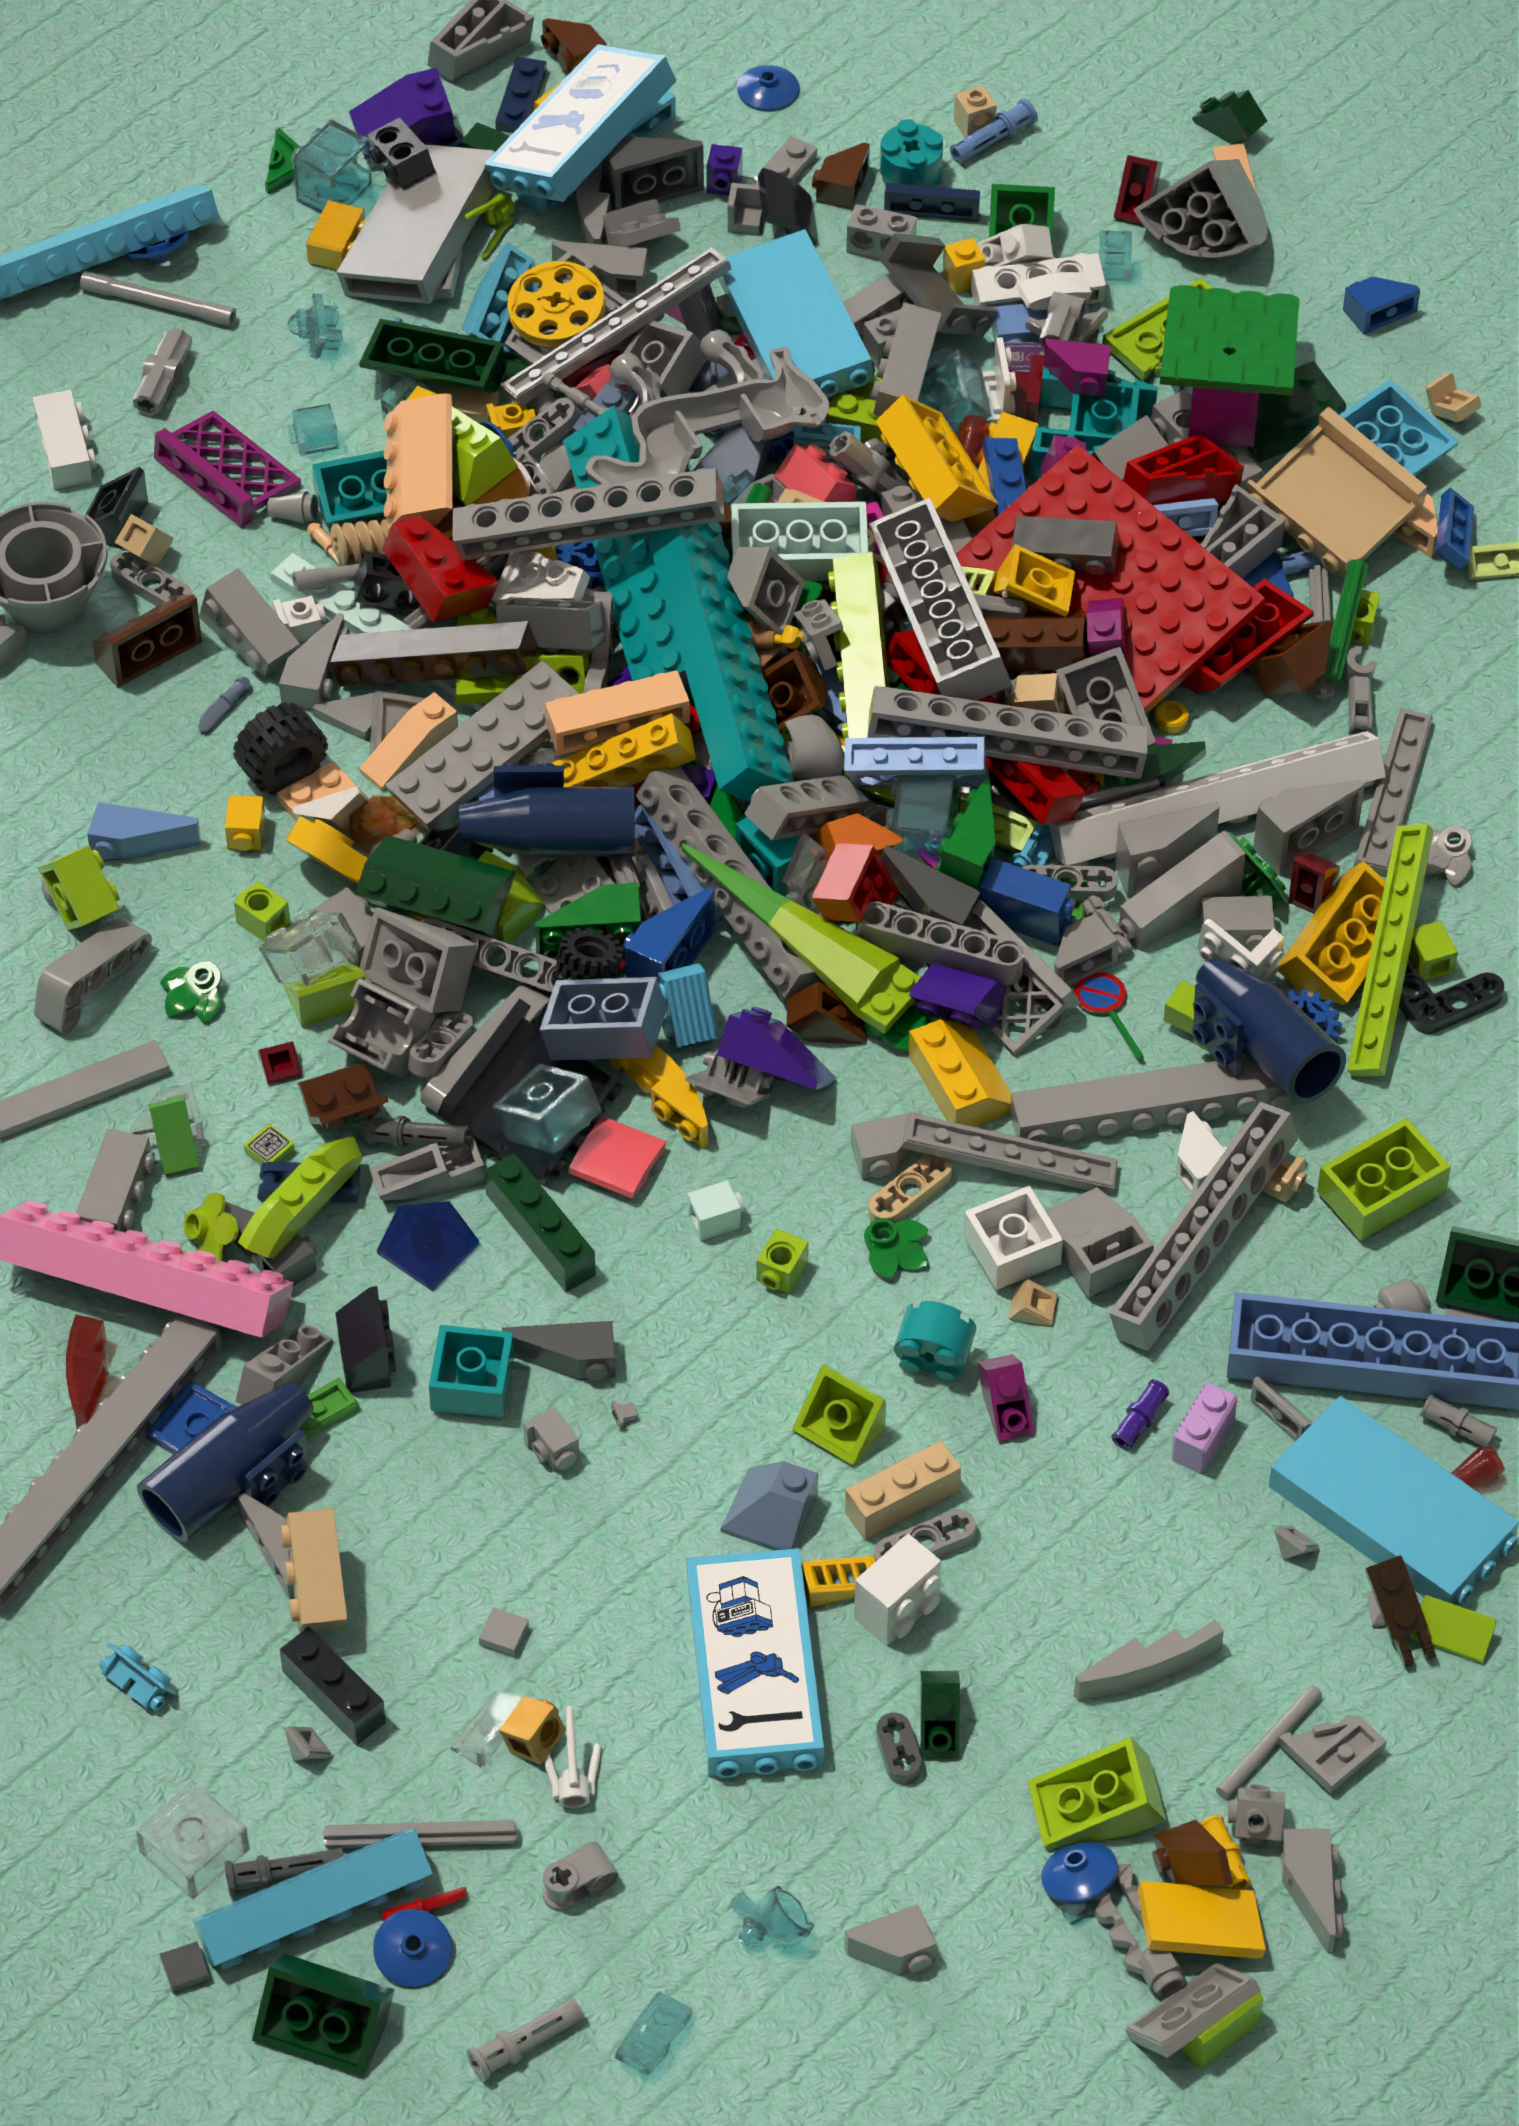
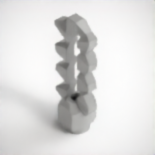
[1094,1864,1185,1998]

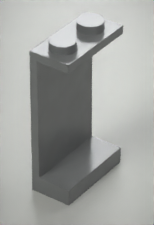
[878,233,999,337]

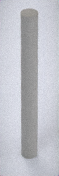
[1216,1685,1322,1800]

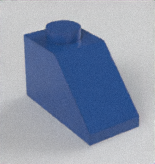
[1343,276,1420,335]

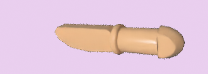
[307,523,355,566]

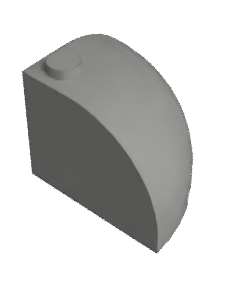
[1133,159,1267,258]

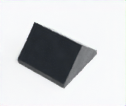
[84,466,148,549]

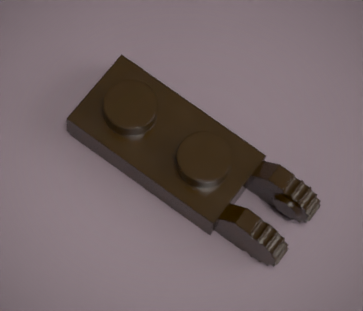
[1364,1555,1436,1668]

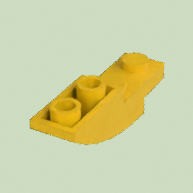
[610,1045,708,1149]

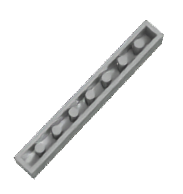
[1010,1056,1297,1144]

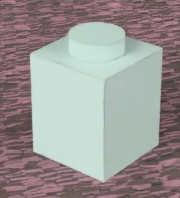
[687,1180,745,1241]

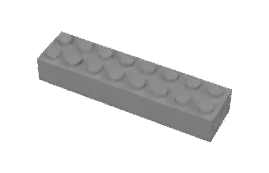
[869,498,1013,701]

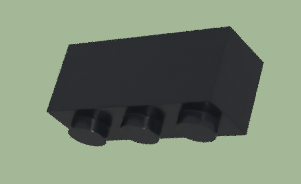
[279,1626,386,1746]

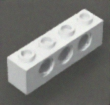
[971,253,1106,307]

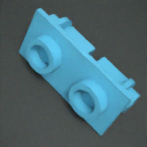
[1007,817,1054,868]
[99,1643,178,1711]

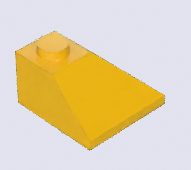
[994,544,1075,617]

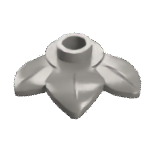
[1425,826,1472,887]

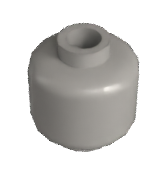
[1374,1279,1431,1313]

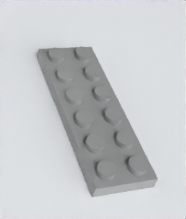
[385,660,579,832]

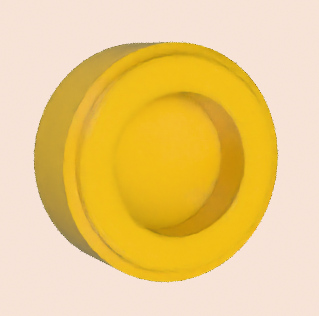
[1154,701,1189,734]

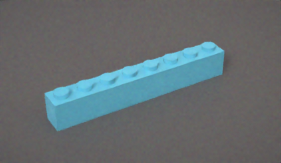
[0,183,221,300]

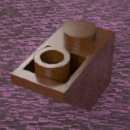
[541,18,607,73]

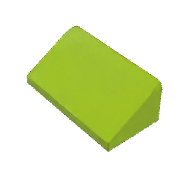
[1410,1595,1497,1664]

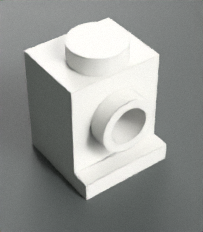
[273,595,326,643]

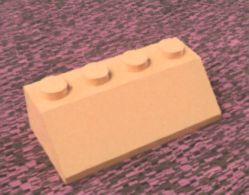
[384,393,452,531]

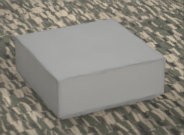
[479,1607,529,1657]

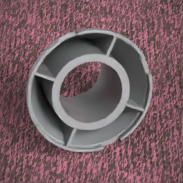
[0,502,107,633]

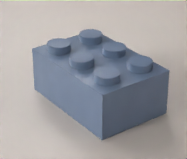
[540,977,667,1060]

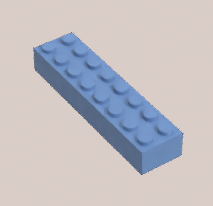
[1226,1292,1519,1410]

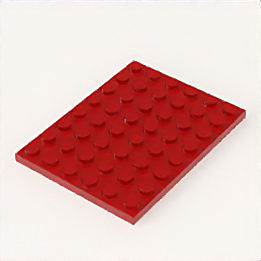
[956,444,1267,714]

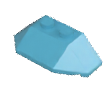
[462,242,540,353]

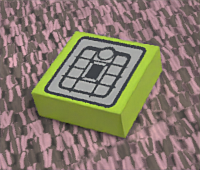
[244,1124,295,1165]

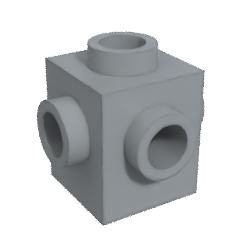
[1227,1784,1285,1844]

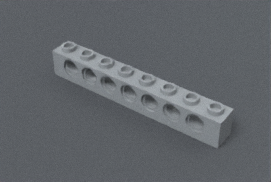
[453,468,724,560]
[867,685,1148,779]
[636,767,823,998]
[1109,1101,1298,1351]

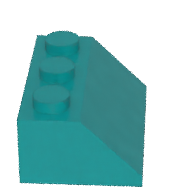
[312,450,387,526]

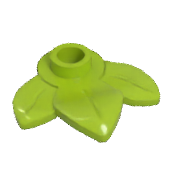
[184,1193,239,1261]

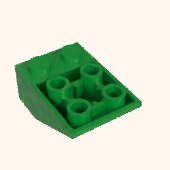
[936,777,996,906]
[535,883,641,958]

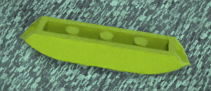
[238,1137,363,1259]

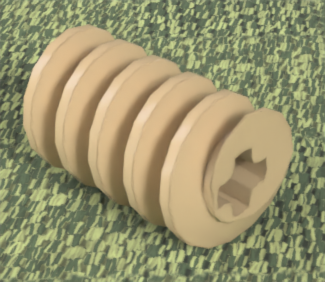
[331,519,390,565]

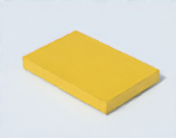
[1138,1881,1266,1959]

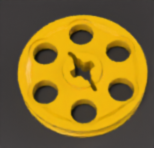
[507,261,605,348]

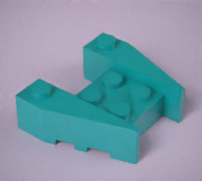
[1031,367,1158,478]

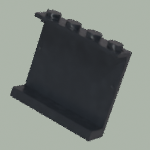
[437,998,625,1186]

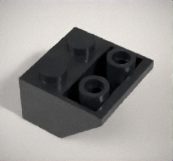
[335,1286,396,1393]

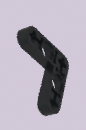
[1399,960,1504,1034]

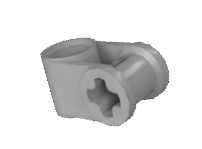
[543,1842,619,1911]

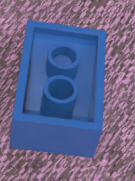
[623,887,715,984]

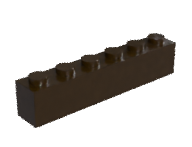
[330,621,538,687]

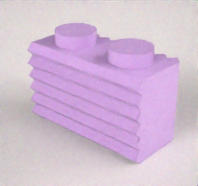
[1171,1382,1238,1473]

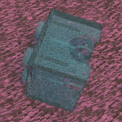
[291,120,372,214]
[886,775,962,857]

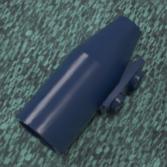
[459,763,635,857]
[1192,957,1346,1104]
[137,1382,314,1542]

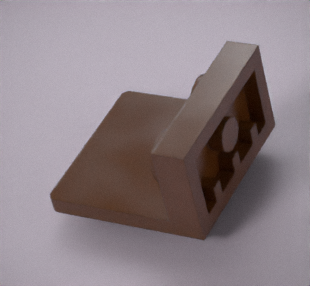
[297,1061,389,1129]

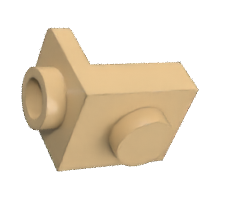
[1426,372,1482,423]
[1262,1156,1307,1203]

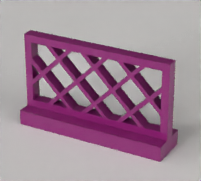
[154,410,301,528]

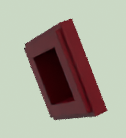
[257,1041,302,1084]

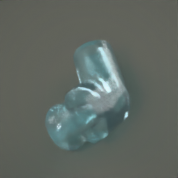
[730,1892,767,1949]

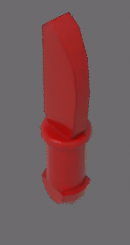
[382,1887,468,1922]

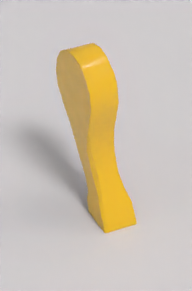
[285,816,426,922]

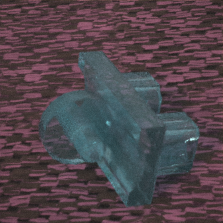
[288,293,343,359]

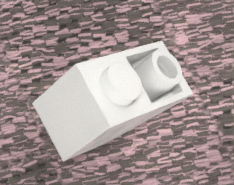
[977,224,1054,267]
[1176,1111,1227,1196]

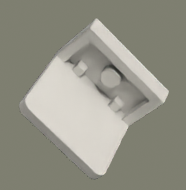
[961,337,1016,430]
[1197,919,1284,982]

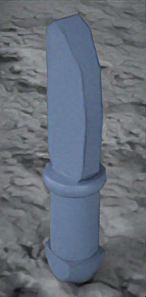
[198,676,250,733]

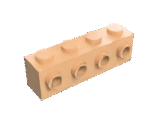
[545,670,690,755]

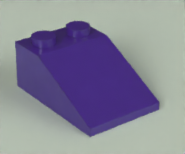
[349,67,455,159]
[717,1007,836,1090]

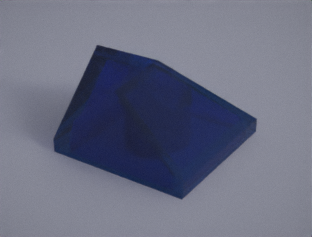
[377,1201,479,1291]

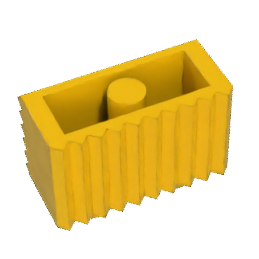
[306,200,366,271]

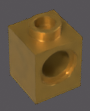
[499,1696,566,1765]

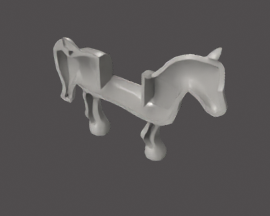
[585,330,829,485]

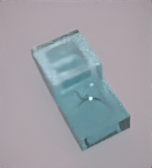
[614,1991,693,2077]

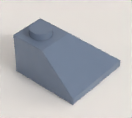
[721,1461,818,1550]

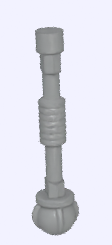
[542,372,610,416]

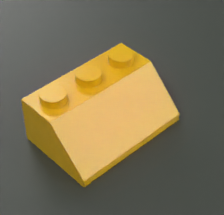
[908,1019,1011,1127]

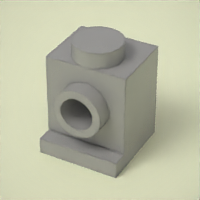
[523,1407,580,1472]

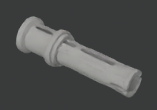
[466,1998,584,2082]

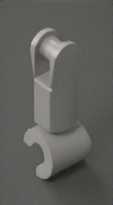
[1342,646,1377,733]

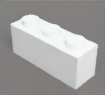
[33,390,97,490]

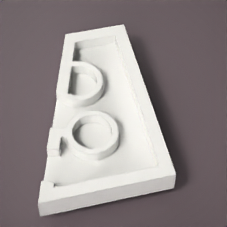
[492,551,590,605]

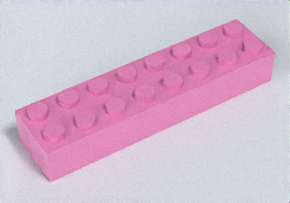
[0,1201,294,1338]

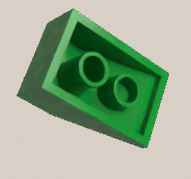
[989,184,1055,245]

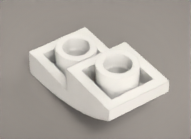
[1016,272,1092,310]

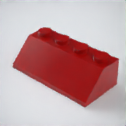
[1181,578,1314,694]

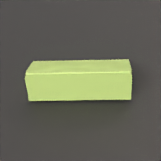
[1466,542,1519,580]

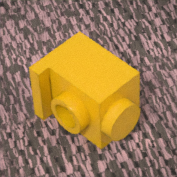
[486,403,536,444]

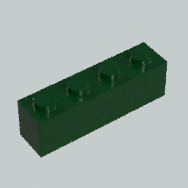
[484,1153,596,1293]

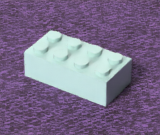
[731,502,868,581]

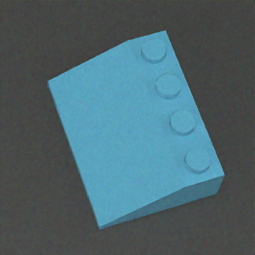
[1297,379,1459,476]

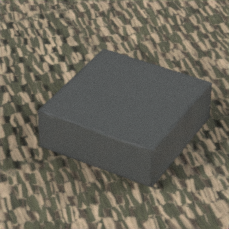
[160,1941,210,1993]

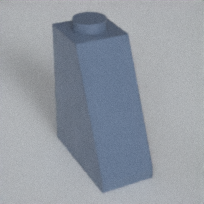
[692,423,774,502]

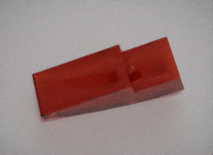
[66,1314,109,1429]

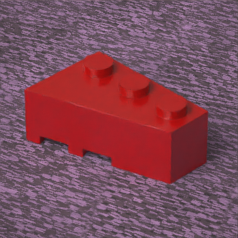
[1123,433,1244,505]
[382,515,500,623]

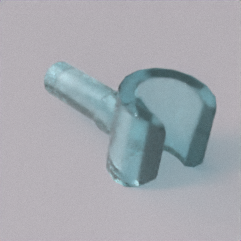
[1060,1902,1087,1925]

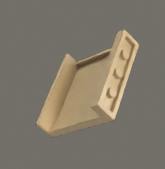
[1247,406,1427,579]

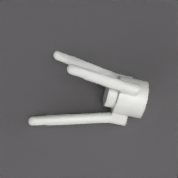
[543,1706,601,1808]

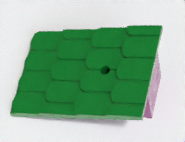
[1159,285,1300,447]

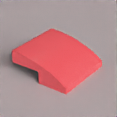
[568,1116,667,1199]

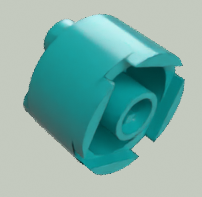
[880,119,943,187]
[894,1301,977,1382]

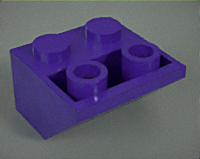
[909,963,1007,1030]

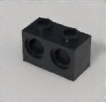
[367,117,436,189]
[354,550,421,614]

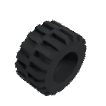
[233,703,328,795]

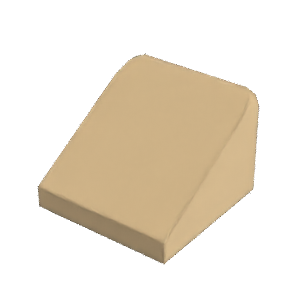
[1008,1279,1058,1326]

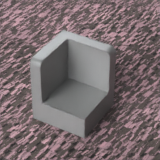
[727,183,763,235]

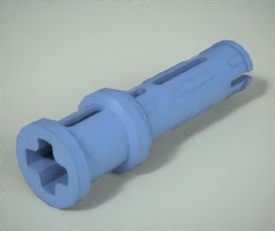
[950,98,1038,164]

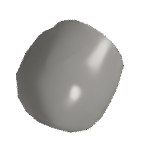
[783,715,845,781]

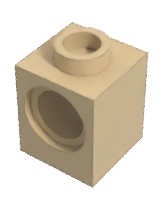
[954,85,997,138]
[115,514,174,567]

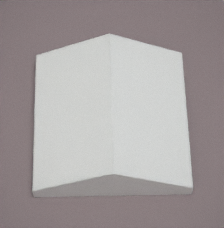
[292,786,372,832]

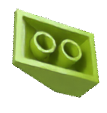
[1027,1737,1166,1850]

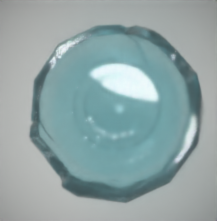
[758,1886,814,1945]

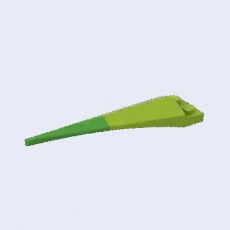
[682,843,921,1034]

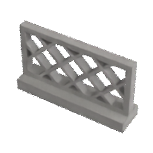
[925,901,1081,1056]

